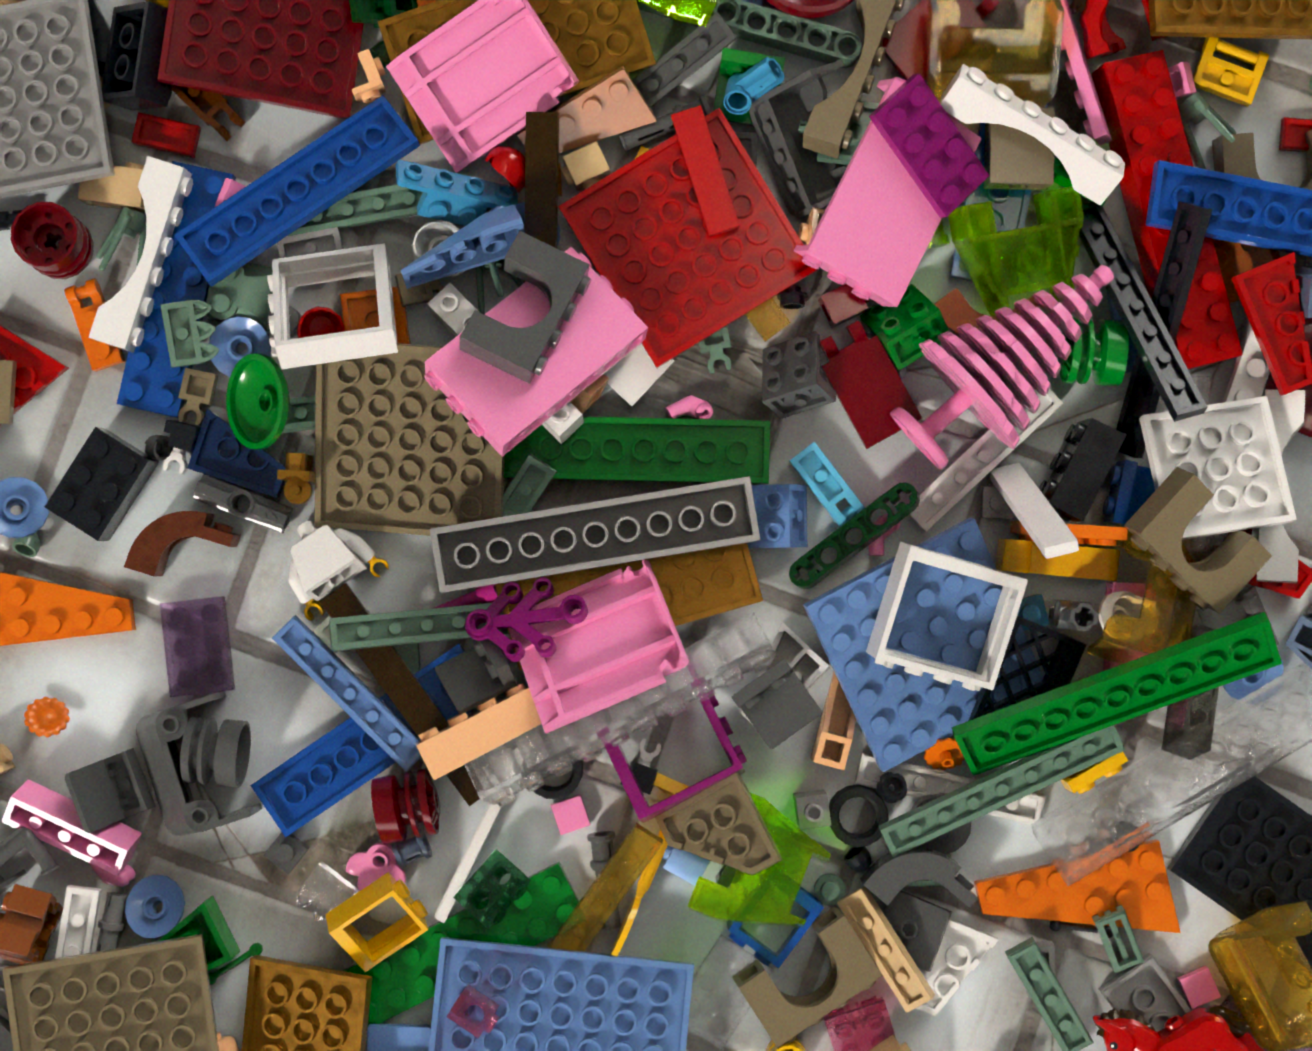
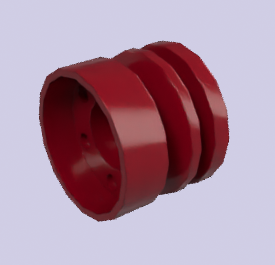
[10,202,94,279]
[371,768,440,844]

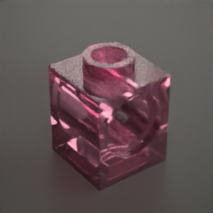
[446,984,500,1039]

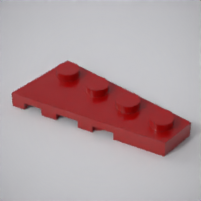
[1231,252,1312,396]

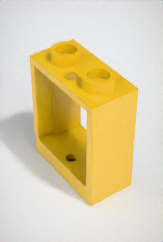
[325,872,428,972]

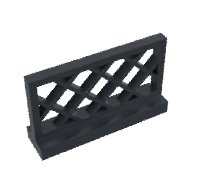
[968,616,1087,757]

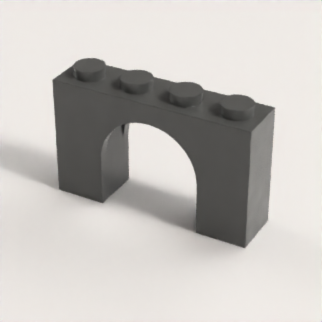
[460,231,591,384]

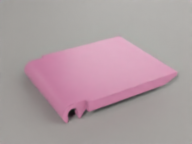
[386,0,579,173]
[508,560,689,734]

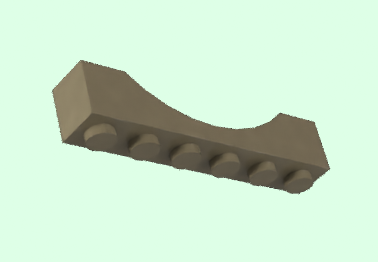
[803,0,905,159]

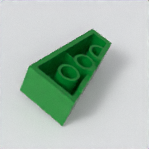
[159,895,240,971]

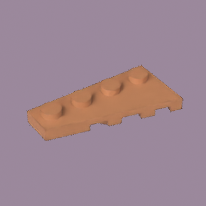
[517,66,657,153]

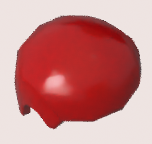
[485,146,525,193]
[296,306,345,338]

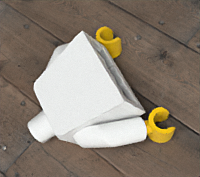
[288,521,389,621]

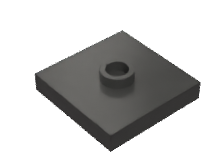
[883,890,952,972]

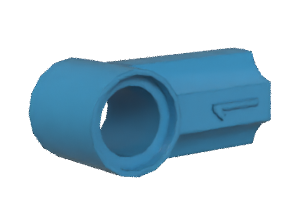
[723,56,785,115]

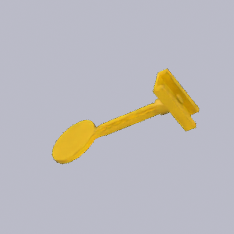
[610,772,690,957]

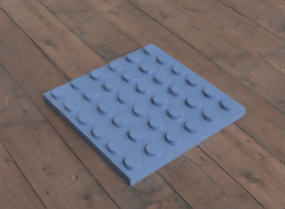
[803,517,1044,772]

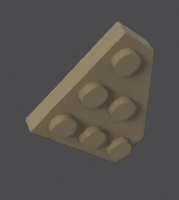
[655,773,783,875]

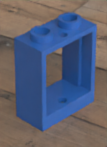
[727,865,824,969]

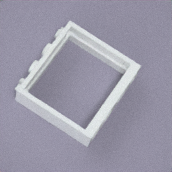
[267,243,398,370]
[866,541,1028,691]

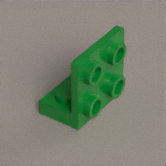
[713,48,786,126]
[860,284,949,371]

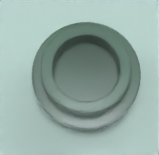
[814,873,846,906]

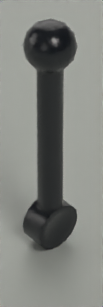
[1049,921,1113,938]

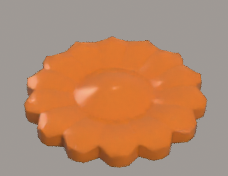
[24,697,70,737]
[924,737,965,770]

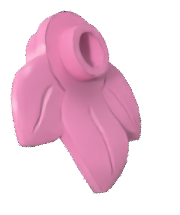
[346,842,406,891]

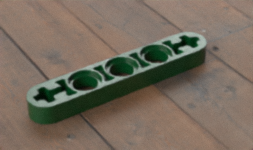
[789,482,920,589]

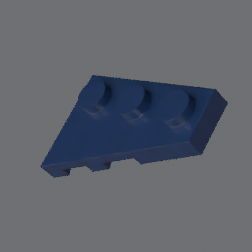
[187,409,286,498]

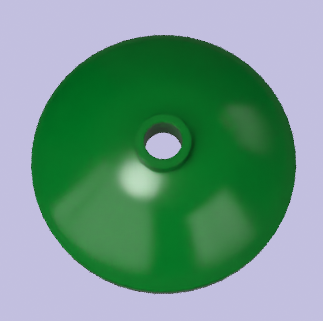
[226,353,290,449]

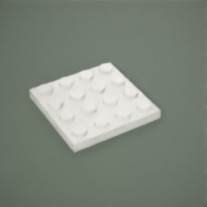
[1139,396,1297,540]

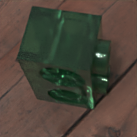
[453,849,531,929]

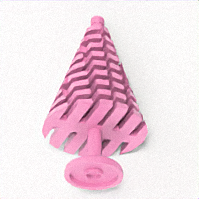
[890,265,1114,470]

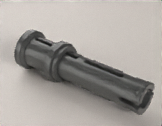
[618,95,711,152]
[587,831,621,930]

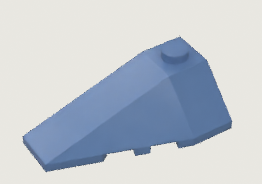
[401,205,525,289]

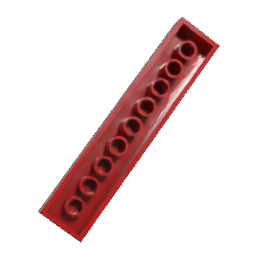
[1091,50,1243,370]

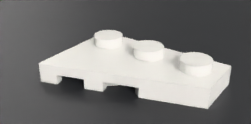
[915,919,999,1016]

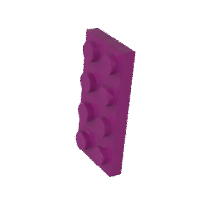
[869,73,990,218]

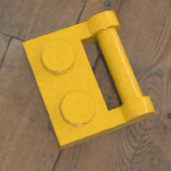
[1193,37,1269,107]

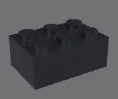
[101,1,172,111]
[1039,418,1126,522]
[44,427,159,541]

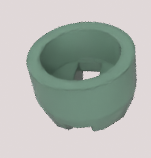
[12,533,41,557]

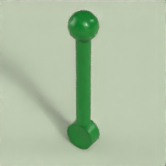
[208,943,263,985]

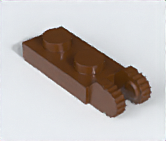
[171,84,246,141]

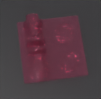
[824,996,895,1051]

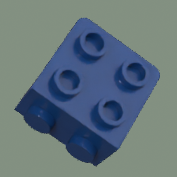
[1103,460,1155,527]

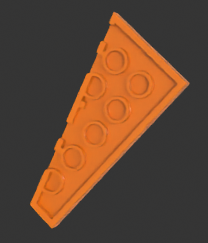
[0,572,136,646]
[974,839,1181,933]

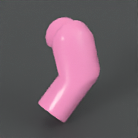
[665,395,713,419]
[869,514,901,556]
[89,863,136,887]

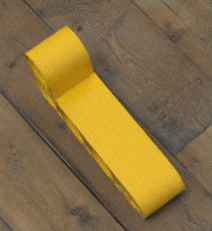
[996,539,1120,581]

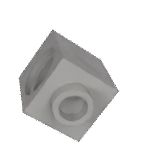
[793,789,832,830]

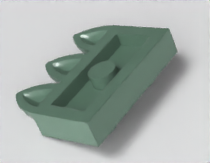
[160,300,220,368]

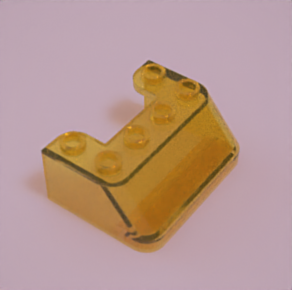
[926,0,1064,105]
[1086,526,1197,664]
[1208,901,1312,1051]

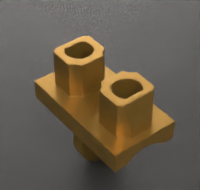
[277,453,315,504]

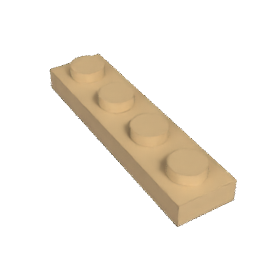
[837,886,935,1013]

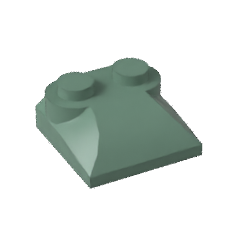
[206,263,273,331]

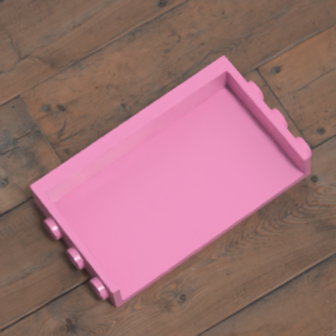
[794,77,982,307]
[424,247,648,457]

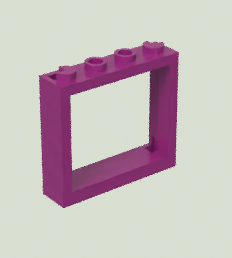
[590,655,747,823]

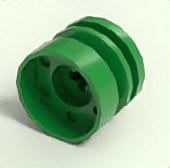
[1058,317,1129,386]

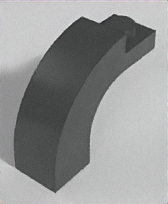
[860,847,977,908]

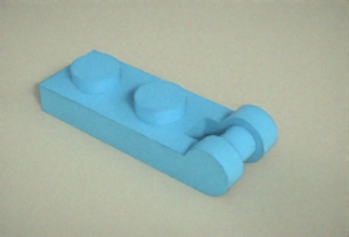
[789,442,865,528]

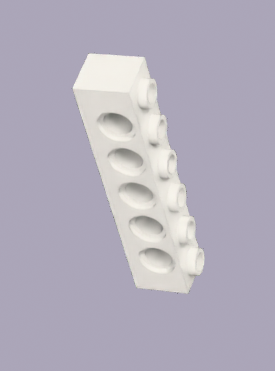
[427,283,584,444]

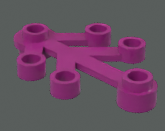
[465,577,588,662]

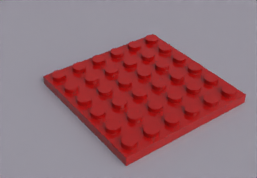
[558,107,818,368]

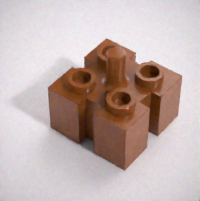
[0,884,63,964]

